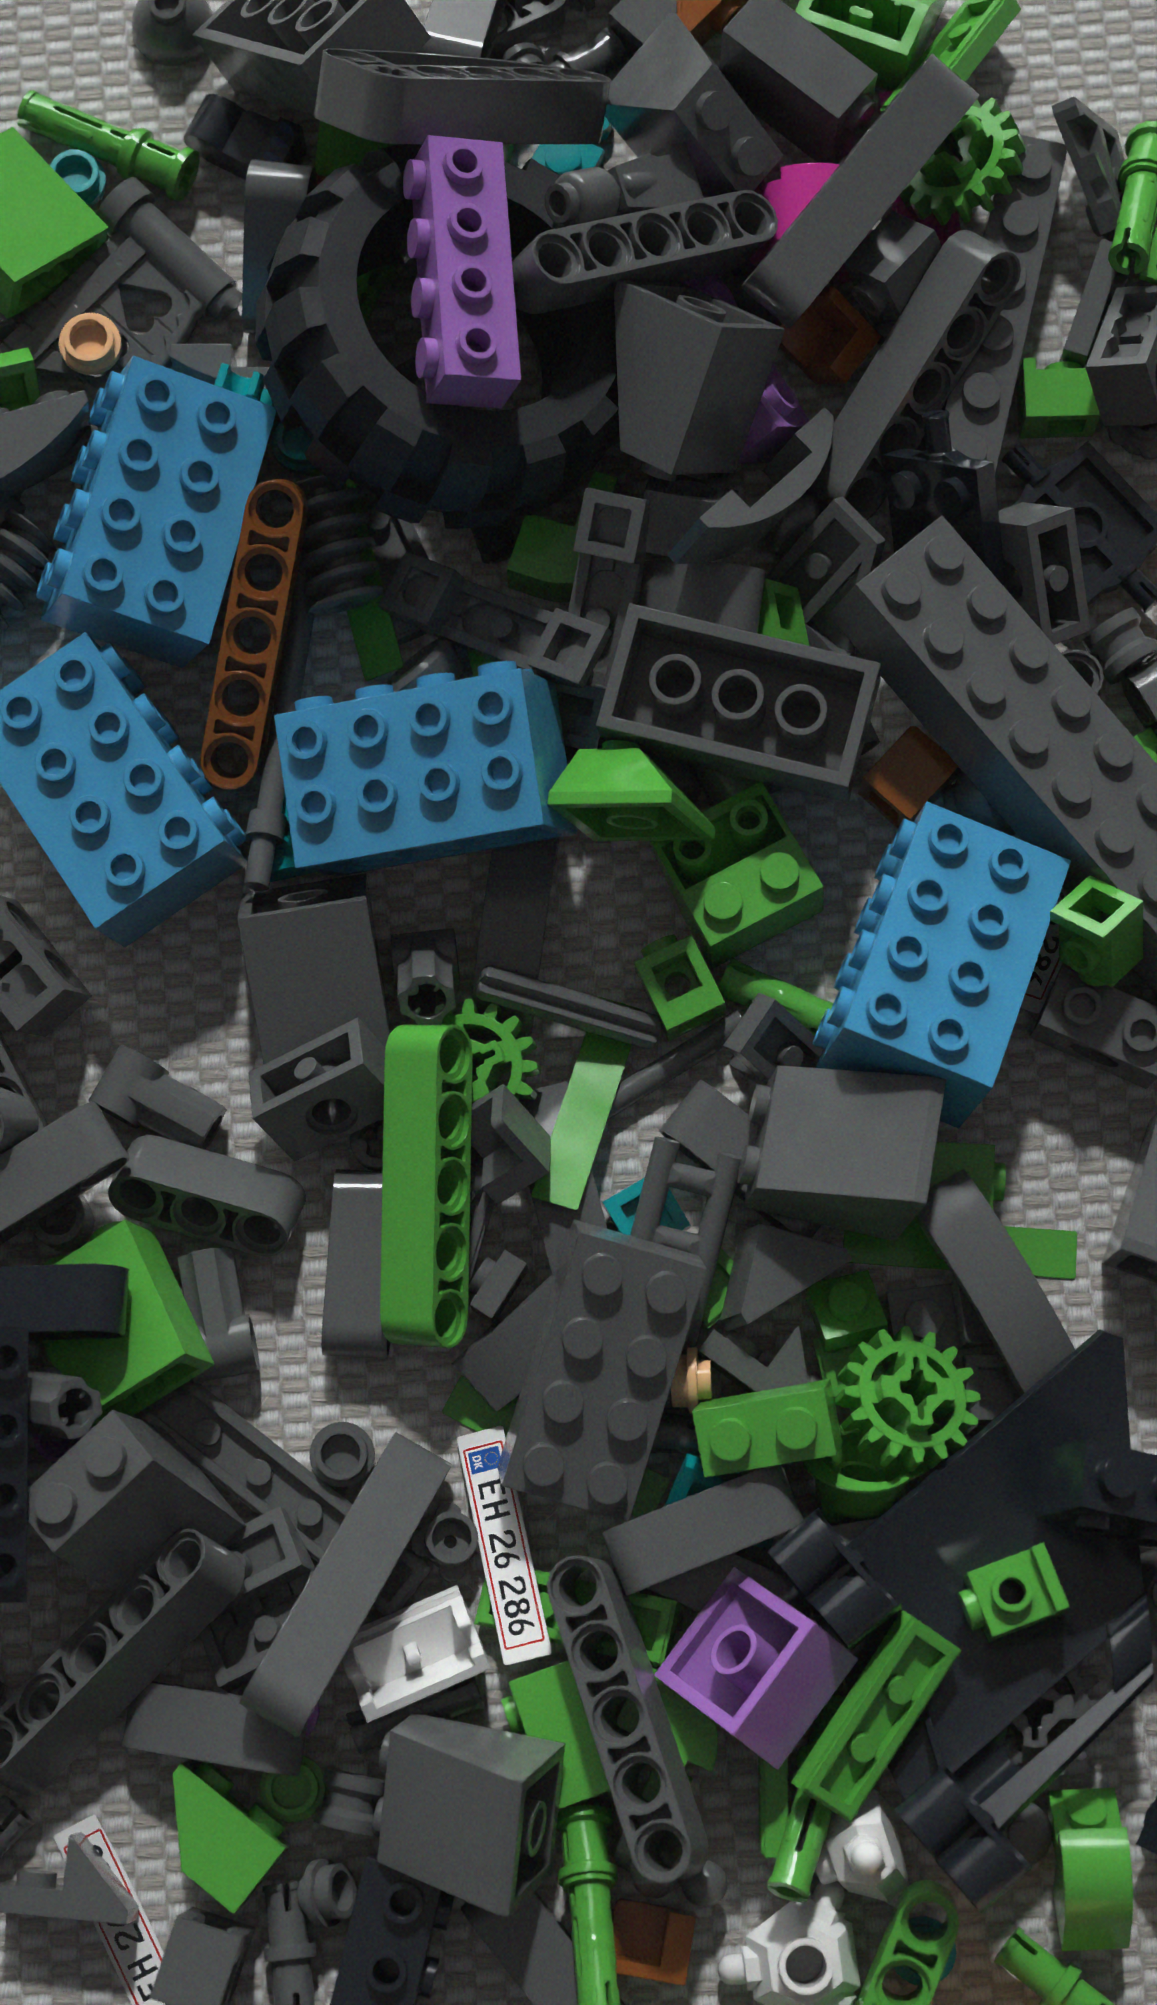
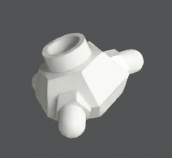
[816,1788,910,1907]
[718,1881,861,2005]

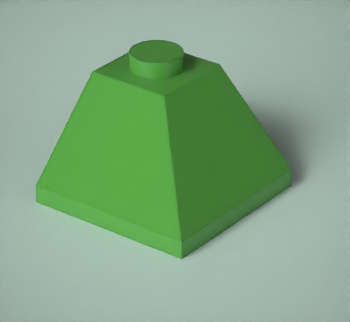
[547,740,715,841]

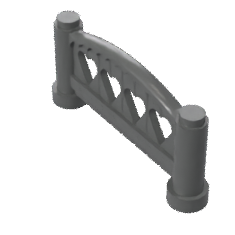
[0,177,242,531]

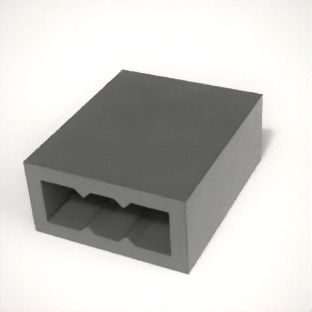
[720,0,878,164]

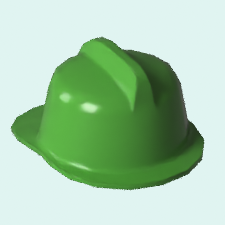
[802,1421,940,1524]

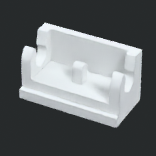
[342,1585,491,1723]

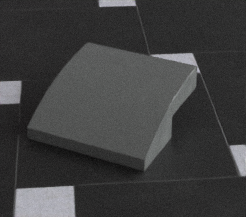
[199,1506,315,1692]

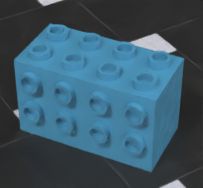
[36,356,276,668]
[0,632,248,948]
[274,661,577,877]
[813,801,1071,1129]

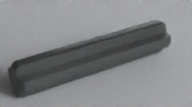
[476,965,662,1049]

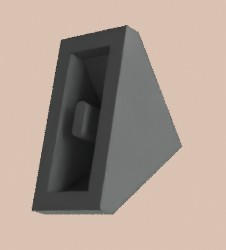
[720,1223,853,1331]

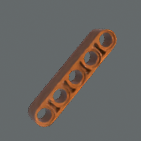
[201,479,309,789]

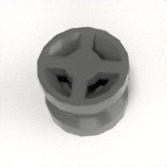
[1082,607,1157,685]
[313,1768,385,1837]

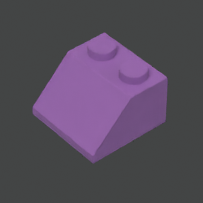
[654,1567,858,1770]

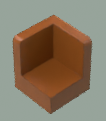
[775,286,882,385]
[858,726,959,828]
[612,1898,696,1986]

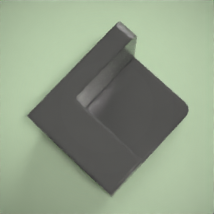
[471,1084,551,1205]

